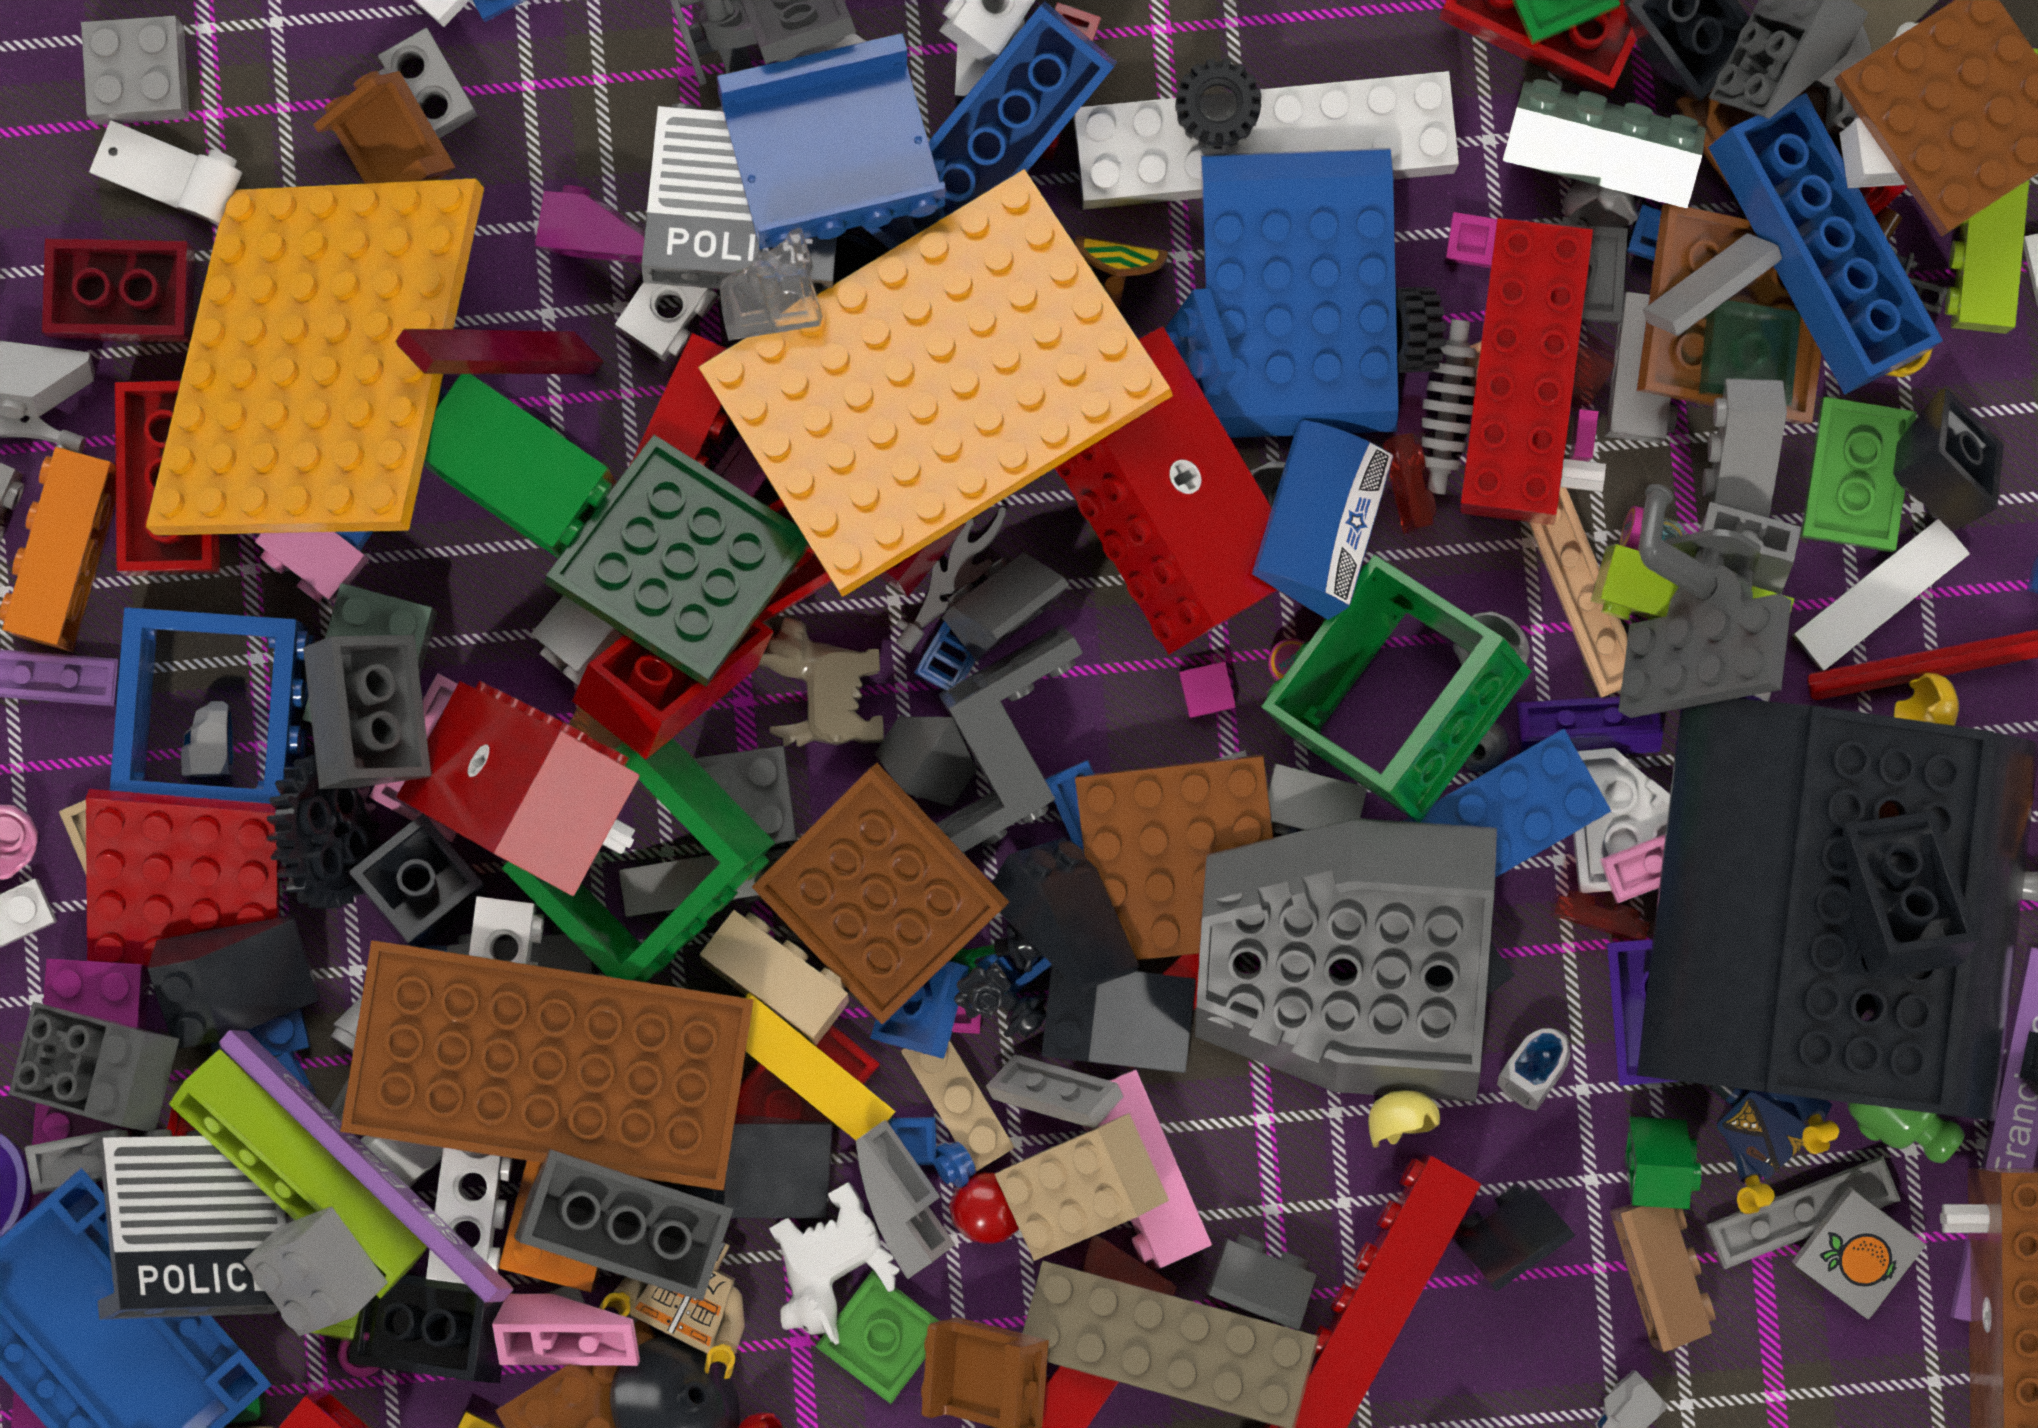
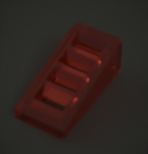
[1080,1235,1177,1296]

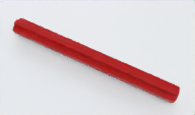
[1807,629,2038,700]

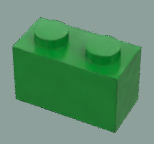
[1624,1116,1701,1209]

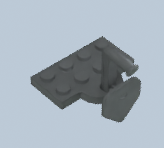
[670,0,856,111]
[1619,484,1792,718]

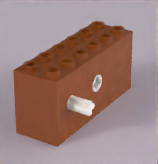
[1940,1168,2038,1428]

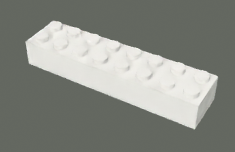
[1073,71,1459,210]

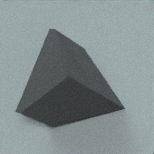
[874,715,979,807]

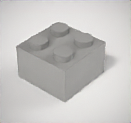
[81,16,189,125]
[243,1206,388,1337]

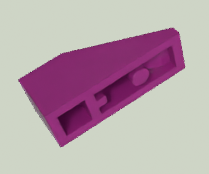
[535,185,645,264]

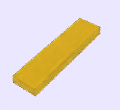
[745,992,896,1140]

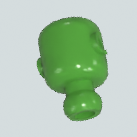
[1847,1102,1965,1163]

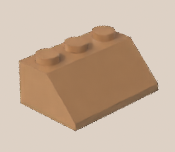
[1610,1204,1716,1352]

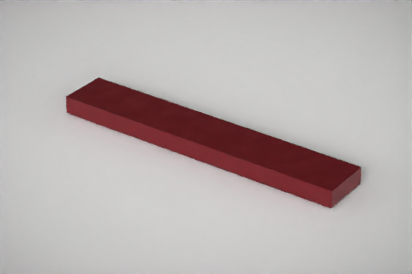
[395,329,604,374]

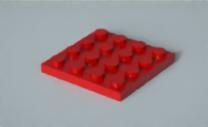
[86,789,280,965]

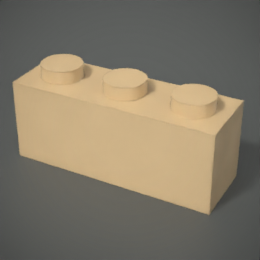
[699,910,849,1046]

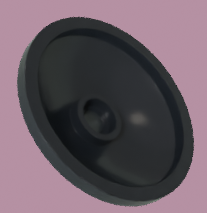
[610,1337,740,1428]

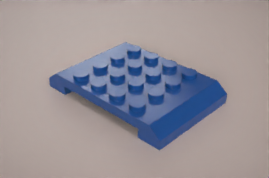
[1200,148,1398,438]
[0,1168,272,1428]

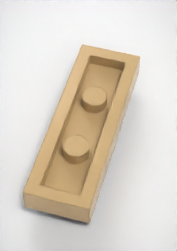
[901,1040,1015,1171]

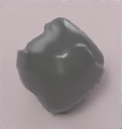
[1465,722,1510,772]

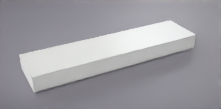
[1792,519,1970,671]

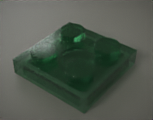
[1699,300,1801,407]

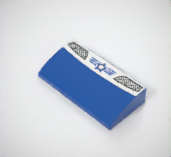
[1252,419,1394,620]

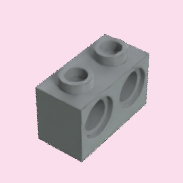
[378,28,478,138]

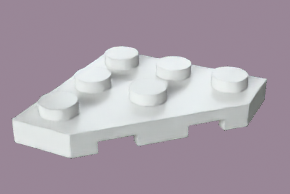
[1573,748,1670,894]

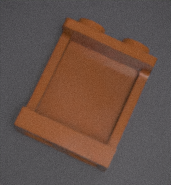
[313,71,456,184]
[921,1317,1049,1428]

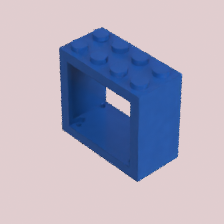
[110,607,315,804]

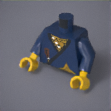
[1709,1085,1839,1214]

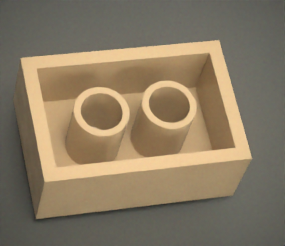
[995,1113,1169,1261]

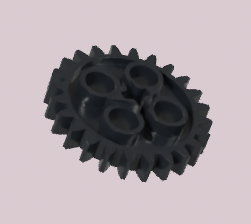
[267,755,380,909]

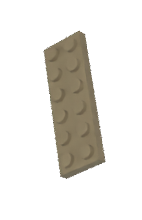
[1023,1261,1319,1428]

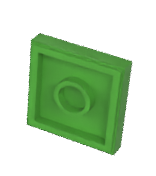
[815,1270,940,1404]

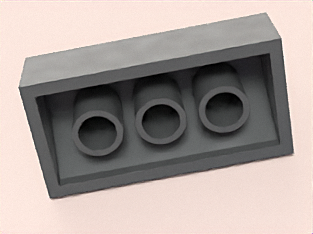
[514,1149,733,1301]

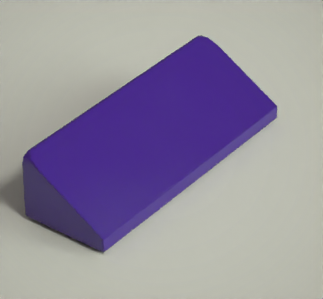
[1516,696,1663,754]

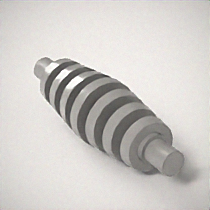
[1421,319,1476,494]

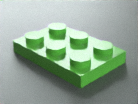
[1800,397,1917,552]

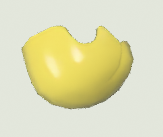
[1368,1090,1440,1148]

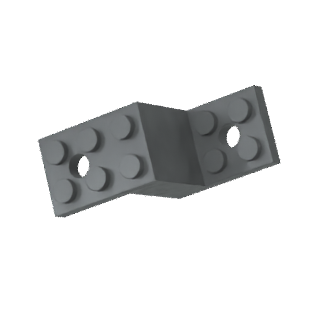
[936,624,1083,856]

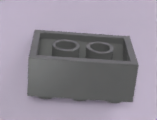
[303,635,431,789]

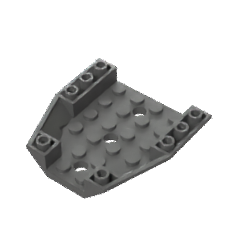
[1195,818,1497,1102]

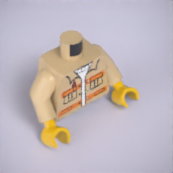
[599,1241,745,1379]

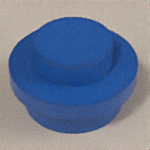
[934,1141,976,1188]

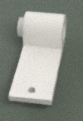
[89,120,242,225]

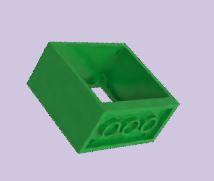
[423,374,617,559]
[1261,554,1532,822]
[502,738,775,983]

